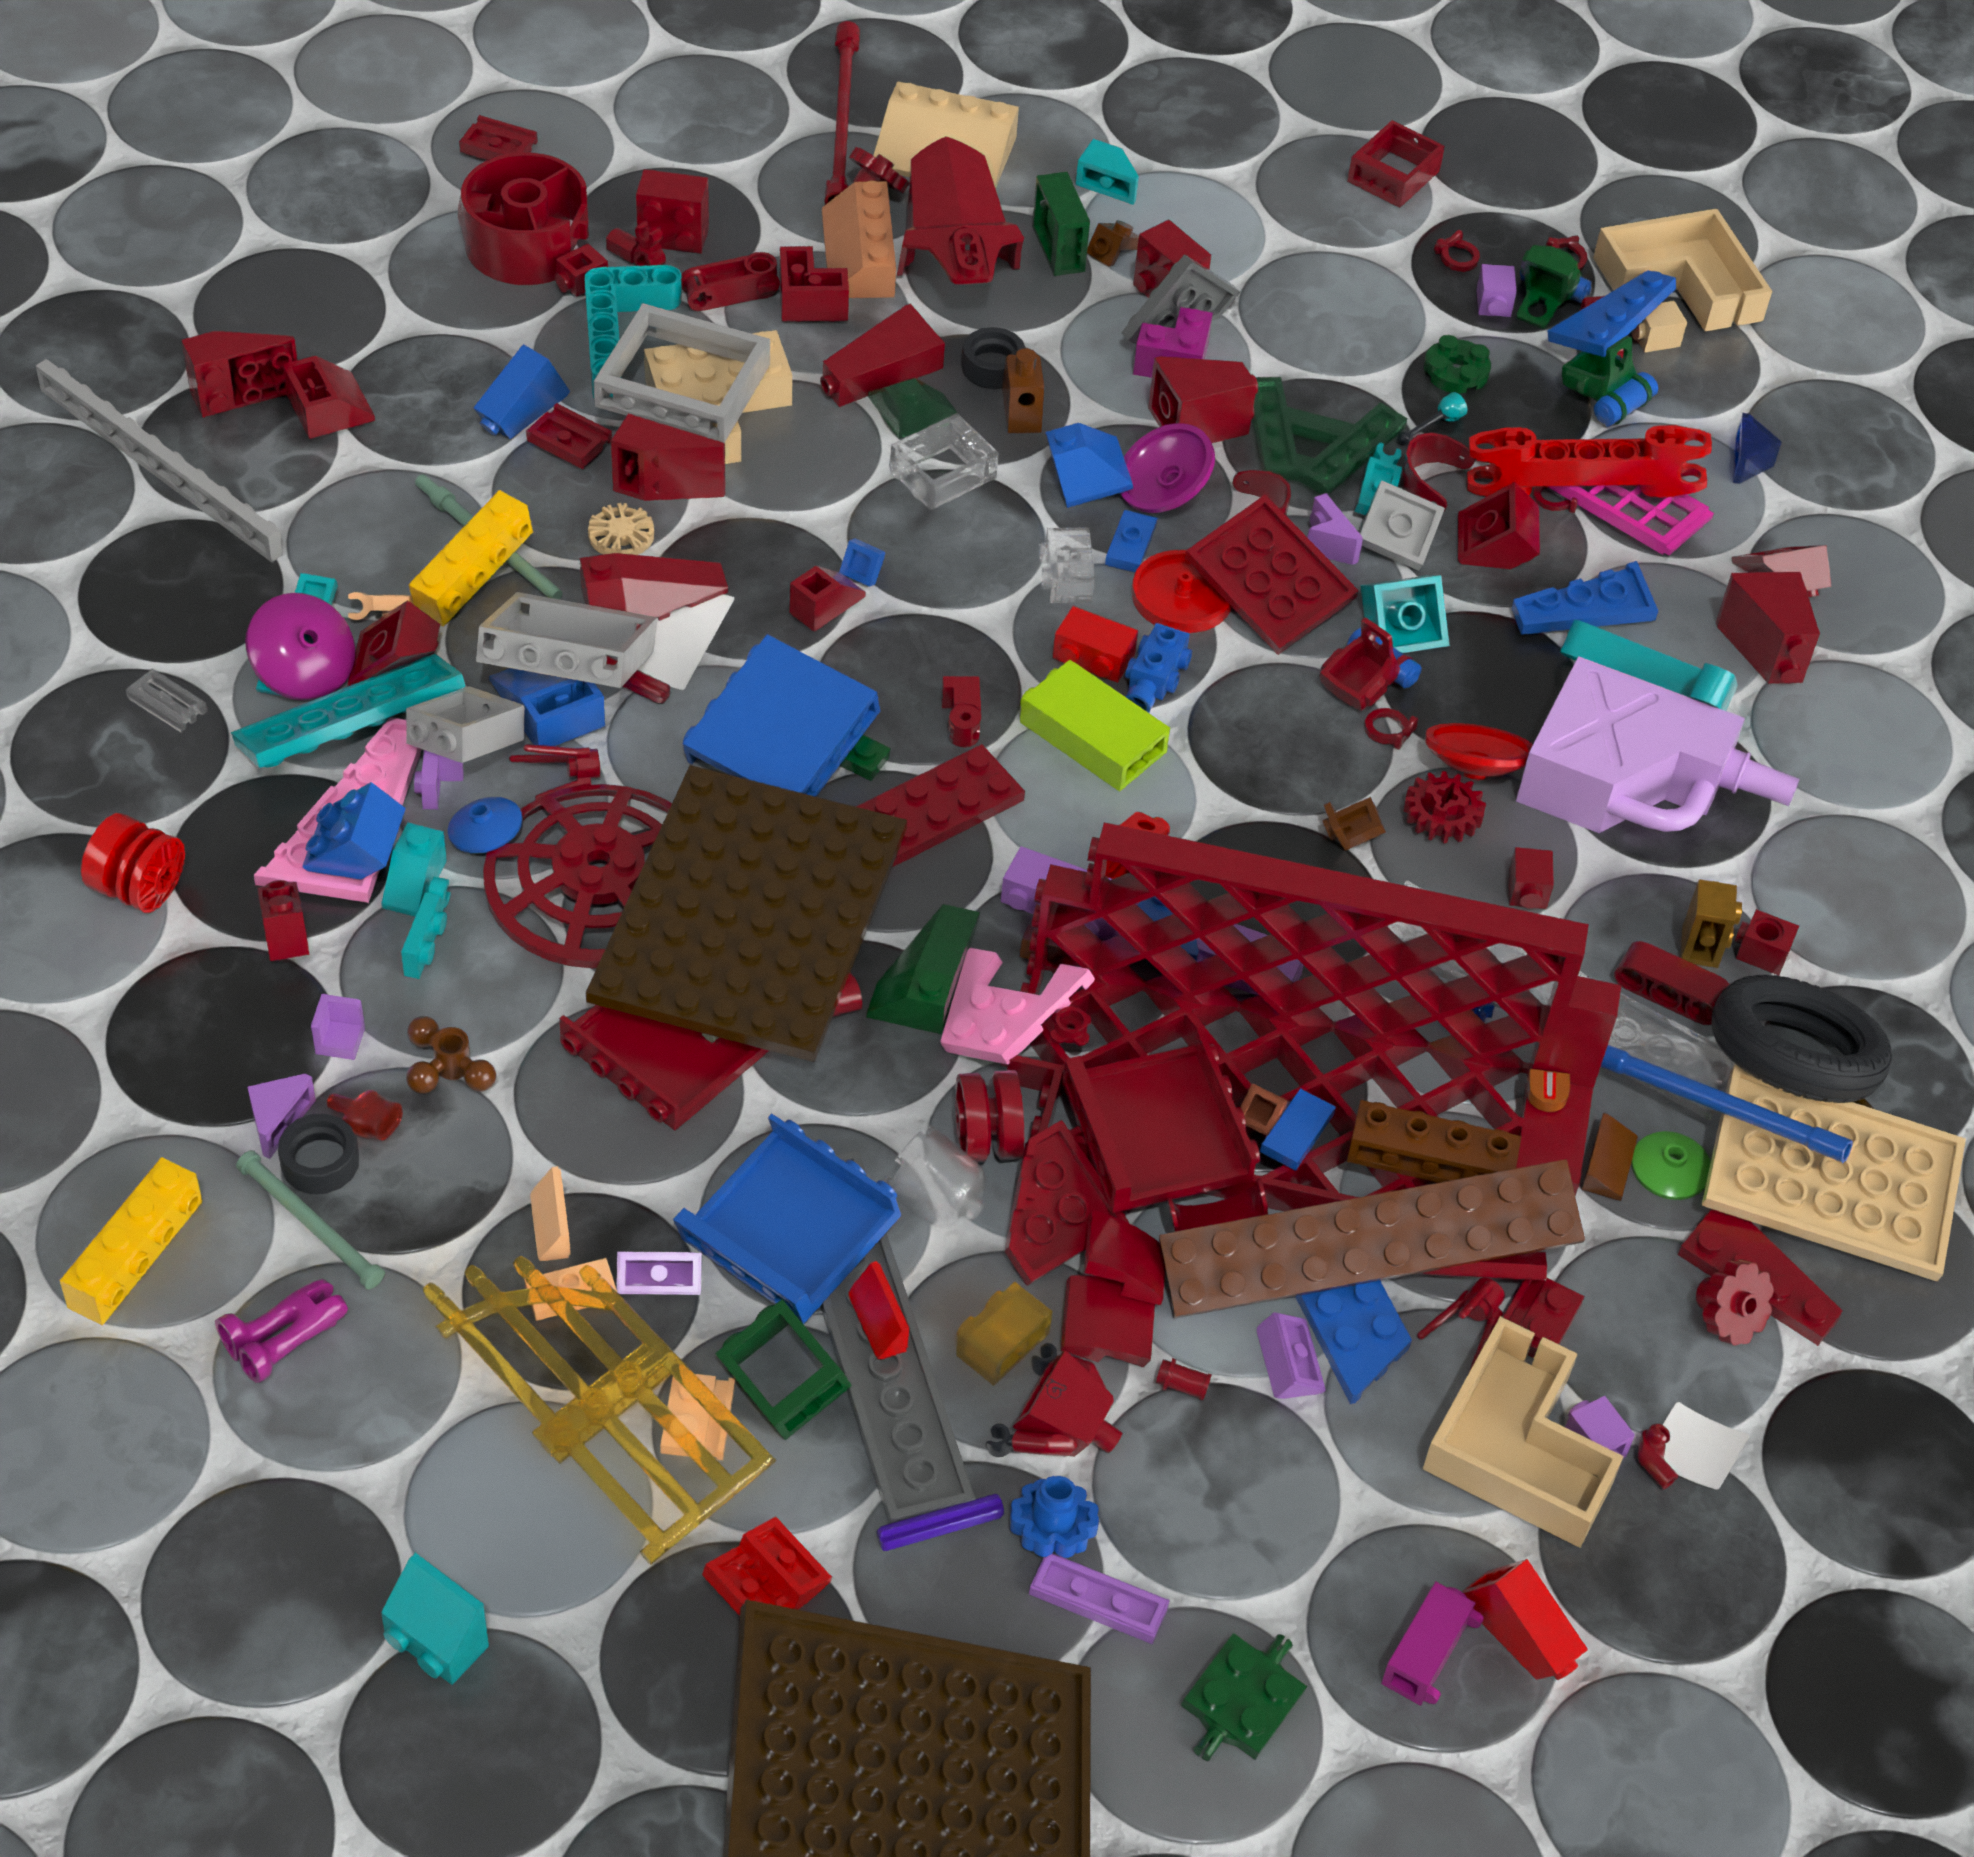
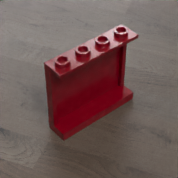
[559,1005,769,1131]
[1062,1029,1260,1213]

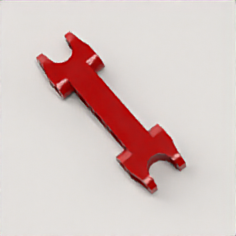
[1467,425,1712,497]

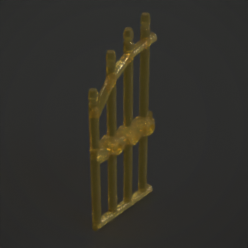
[423,1256,777,1565]

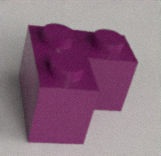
[1133,307,1213,378]

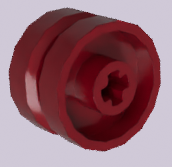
[955,1070,1024,1163]

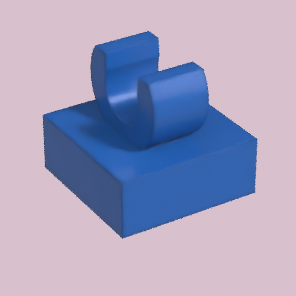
[839,538,885,587]

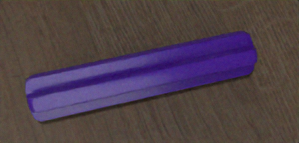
[877,1494,1004,1551]

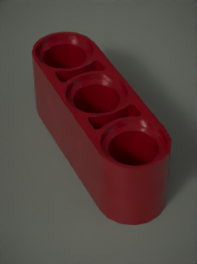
[1614,941,1729,1025]

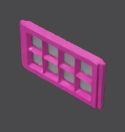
[1549,485,1714,555]

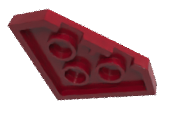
[1004,1120,1129,1286]

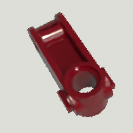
[681,252,780,311]

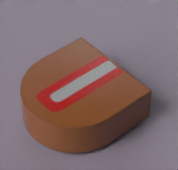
[1527,1069,1570,1112]

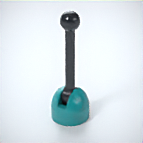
[1397,392,1468,445]

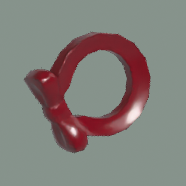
[1434,230,1480,272]
[1546,235,1587,271]
[1533,486,1580,513]
[1364,708,1418,750]

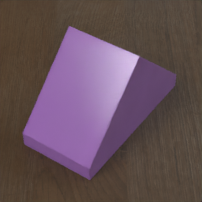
[247,1074,316,1159]

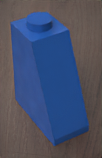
[474,344,571,439]

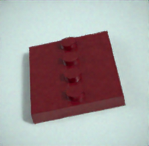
[1185,494,1359,655]

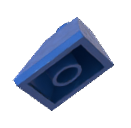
[1046,423,1134,508]

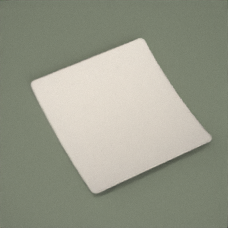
[1663,1402,1750,1490]

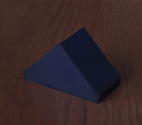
[1733,413,1782,484]

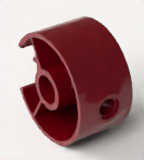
[458,152,589,285]

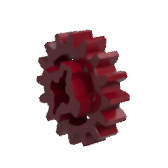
[1403,771,1486,843]

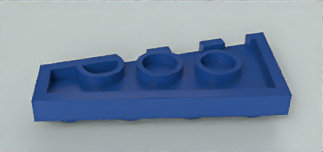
[1547,270,1676,357]
[1511,561,1658,635]

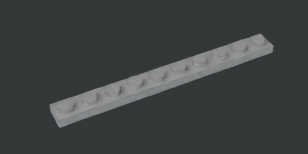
[36,359,283,562]

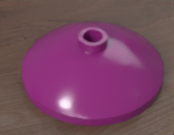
[1120,423,1215,513]
[245,593,355,701]

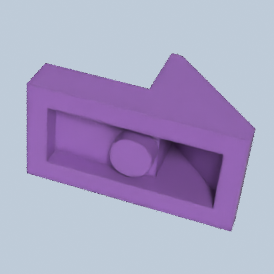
[1307,493,1363,565]

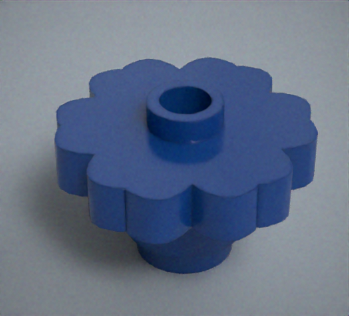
[1010,1476,1099,1558]

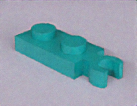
[1354,443,1402,515]
[401,876,451,979]

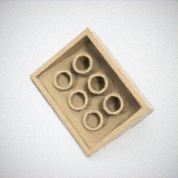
[874,82,1019,188]

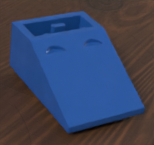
[489,668,605,746]

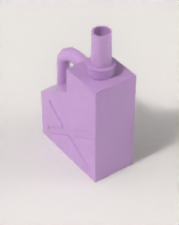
[1516,656,1800,833]

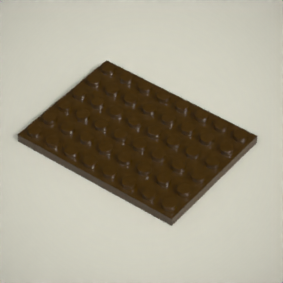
[586,765,907,1062]
[723,1600,1091,1857]

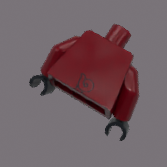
[986,1343,1123,1457]

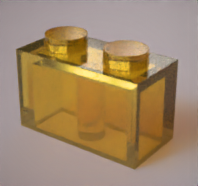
[956,1282,1053,1386]

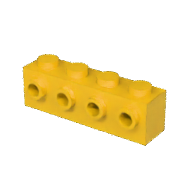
[408,490,533,627]
[60,1157,202,1326]

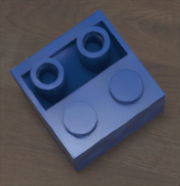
[302,782,406,879]

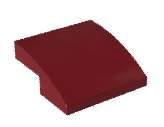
[1084,1210,1165,1305]
[1060,1275,1155,1368]

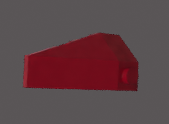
[579,553,728,630]

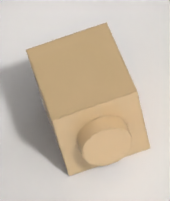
[1631,301,1687,353]

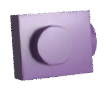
[414,750,464,810]

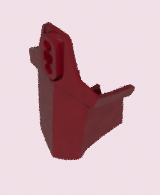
[896,136,1024,284]

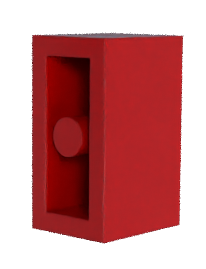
[1053,606,1138,683]

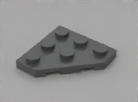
[1121,254,1240,345]

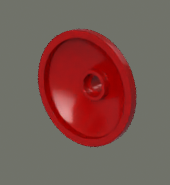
[1425,723,1533,780]

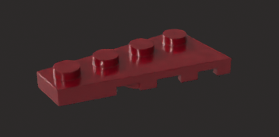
[1678,1209,1843,1346]

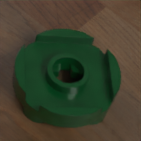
[1424,335,1491,394]

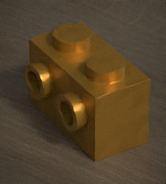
[1680,879,1742,968]

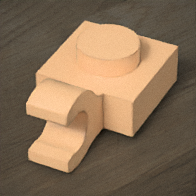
[348,592,414,620]

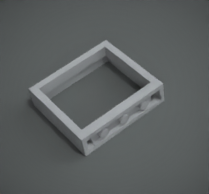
[594,303,770,443]
[476,592,657,688]

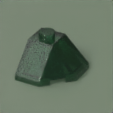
[868,378,959,439]

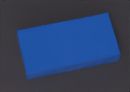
[1260,1089,1336,1171]

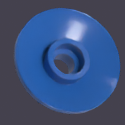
[448,797,523,853]

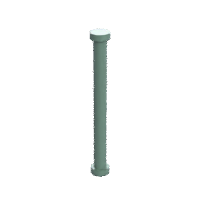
[236,1150,385,1290]

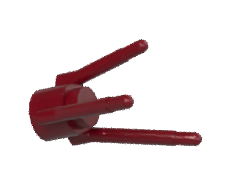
[509,744,600,800]
[1417,1277,1505,1374]

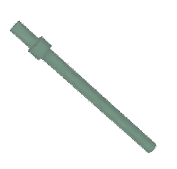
[415,474,563,599]

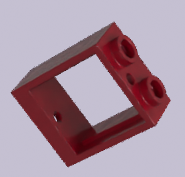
[1347,120,1445,208]

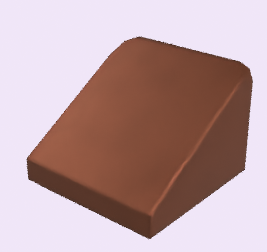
[1241,1083,1290,1136]

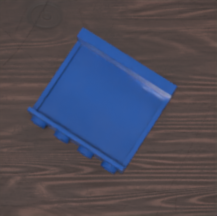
[682,634,880,797]
[673,1113,901,1324]

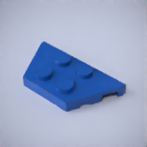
[1295,1281,1412,1404]

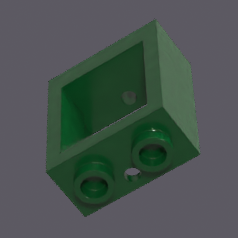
[1032,171,1090,276]
[715,1299,852,1440]

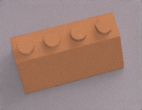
[822,181,896,298]

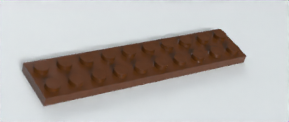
[1159,1159,1585,1319]

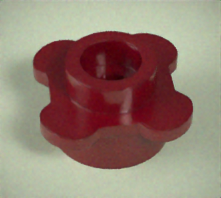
[1050,1007,1091,1046]

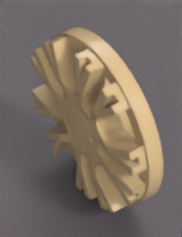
[588,503,654,555]

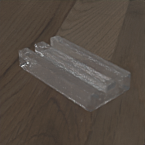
[126,668,208,733]

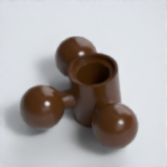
[406,1016,496,1094]

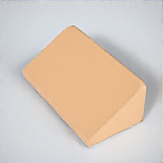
[530,1166,570,1261]

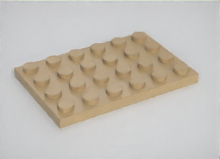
[1702,1065,1966,1281]

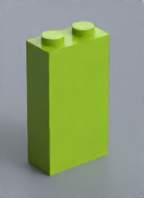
[1020,660,1170,792]

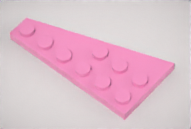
[254,717,422,903]

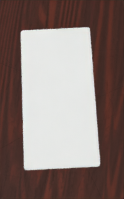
[637,594,734,690]

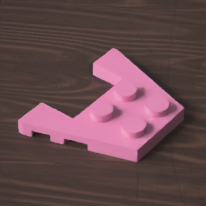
[940,948,1095,1065]

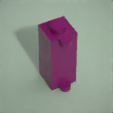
[1381,1581,1484,1706]

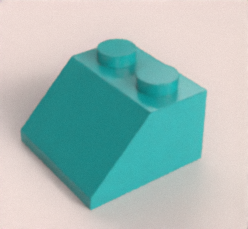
[1360,575,1450,653]
[381,1552,489,1685]

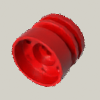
[81,813,185,913]

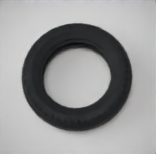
[1712,975,1892,1103]

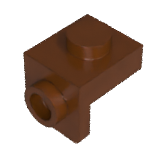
[1087,220,1139,266]
[1322,797,1386,851]

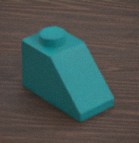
[1076,139,1139,205]
[381,822,447,917]

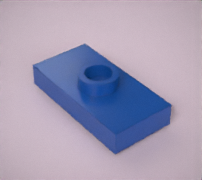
[1105,510,1158,572]

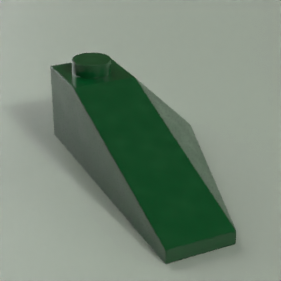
[866,904,980,1035]

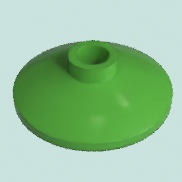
[1631,1131,1711,1200]

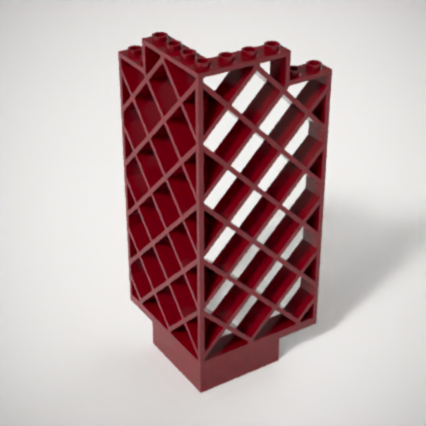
[1001,822,1621,1212]

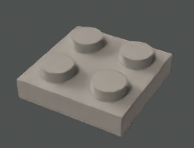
[1359,480,1445,571]

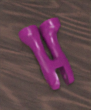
[215,1278,348,1383]

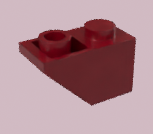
[789,566,866,632]
[257,880,310,961]

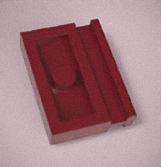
[459,115,538,160]
[526,403,612,469]
[1503,1278,1585,1358]

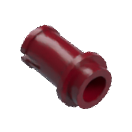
[1155,1358,1212,1401]

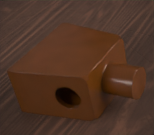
[1002,348,1044,433]

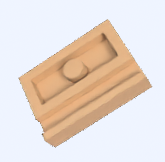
[660,1372,735,1460]

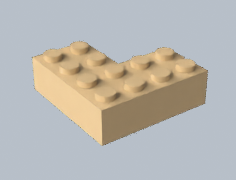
[1593,209,1772,331]
[644,330,792,464]
[1423,1316,1624,1548]

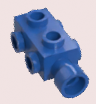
[1125,623,1193,713]

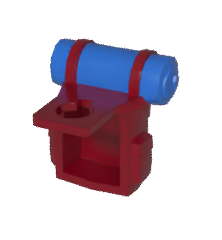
[1319,617,1422,711]

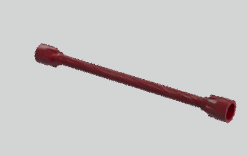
[824,21,860,205]

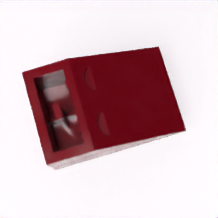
[181,331,298,417]
[611,413,725,501]

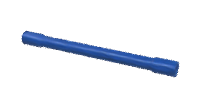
[1601,1045,1853,1163]

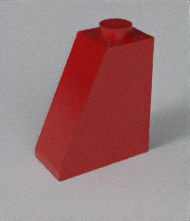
[1461,1559,1588,1680]

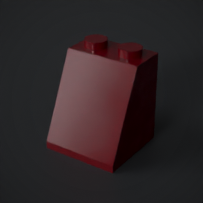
[1148,356,1258,443]
[1716,572,1820,684]

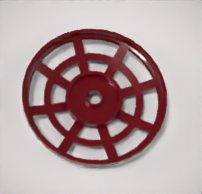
[483,784,672,969]

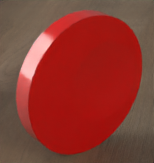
[1132,550,1232,633]

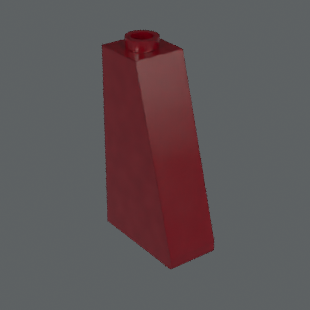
[820,303,945,407]

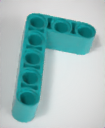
[585,265,682,399]
[1559,619,1738,711]

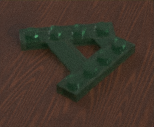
[1253,377,1408,495]

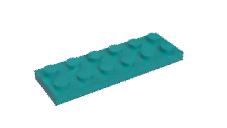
[231,653,466,768]

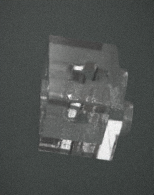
[1039,528,1095,603]

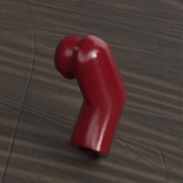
[1637,1423,1679,1489]

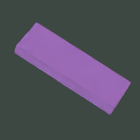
[1029,1553,1170,1644]

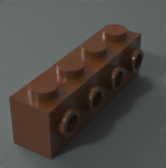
[1347,1100,1521,1183]

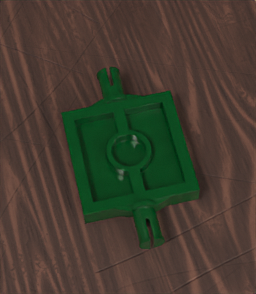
[1181,1633,1307,1761]

